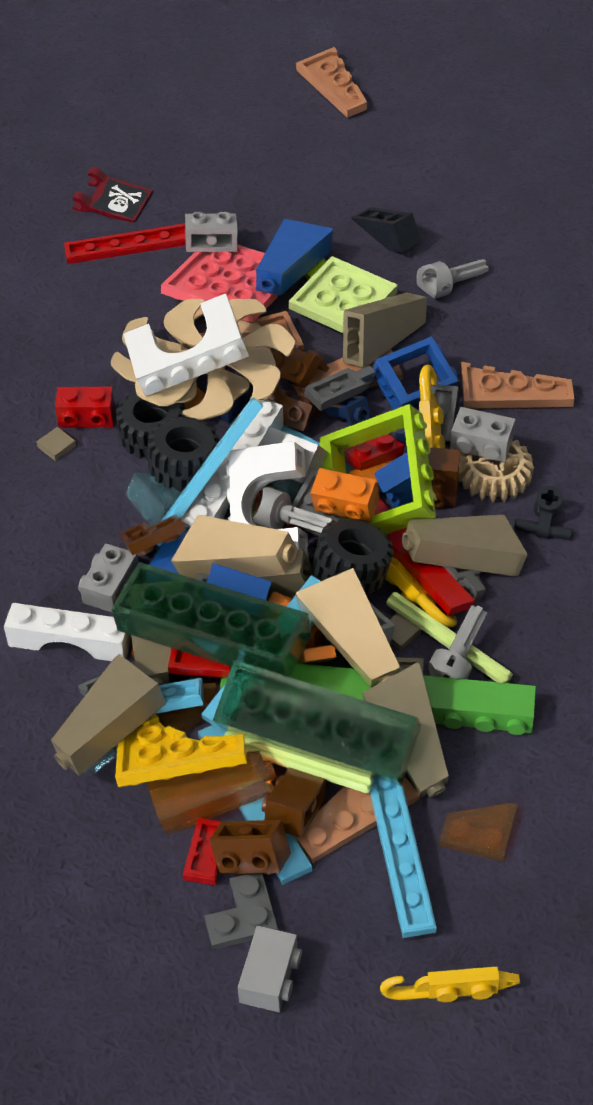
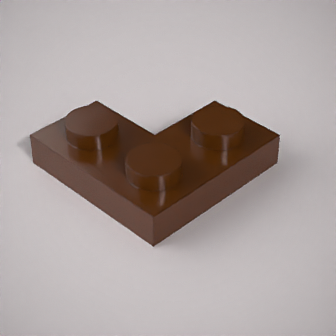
[118,514,186,556]

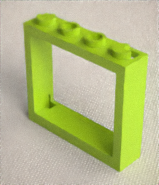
[320,404,437,534]

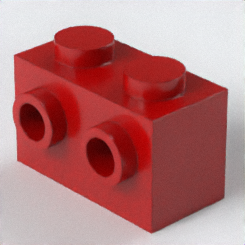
[55,387,115,428]

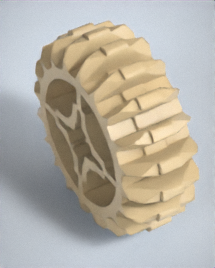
[459,440,534,503]

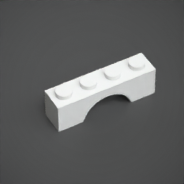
[4,603,132,661]

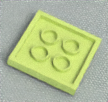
[289,256,397,333]

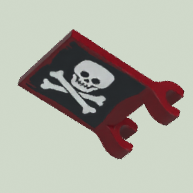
[72,167,153,223]

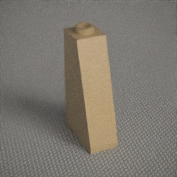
[171,515,298,580]
[296,568,400,687]

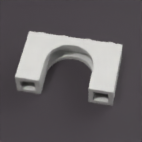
[123,294,249,397]
[226,441,309,559]

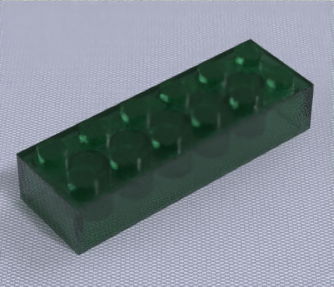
[111,562,311,684]
[213,660,421,786]

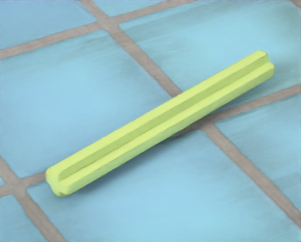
[386,592,513,683]
[224,730,374,793]

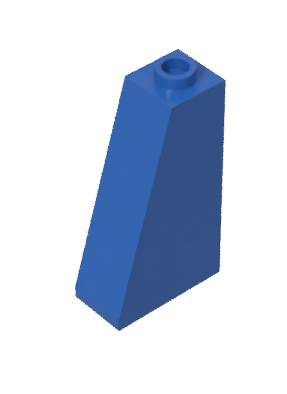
[256,219,333,295]

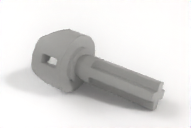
[416,259,489,299]
[252,487,334,533]
[429,605,488,679]

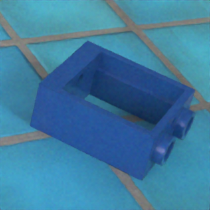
[373,336,458,410]

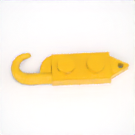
[419,365,445,449]
[385,557,457,627]
[380,966,520,1003]

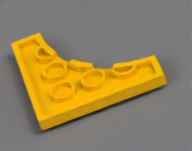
[115,713,247,787]

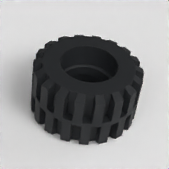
[116,390,187,460]
[148,417,220,491]
[312,518,394,595]

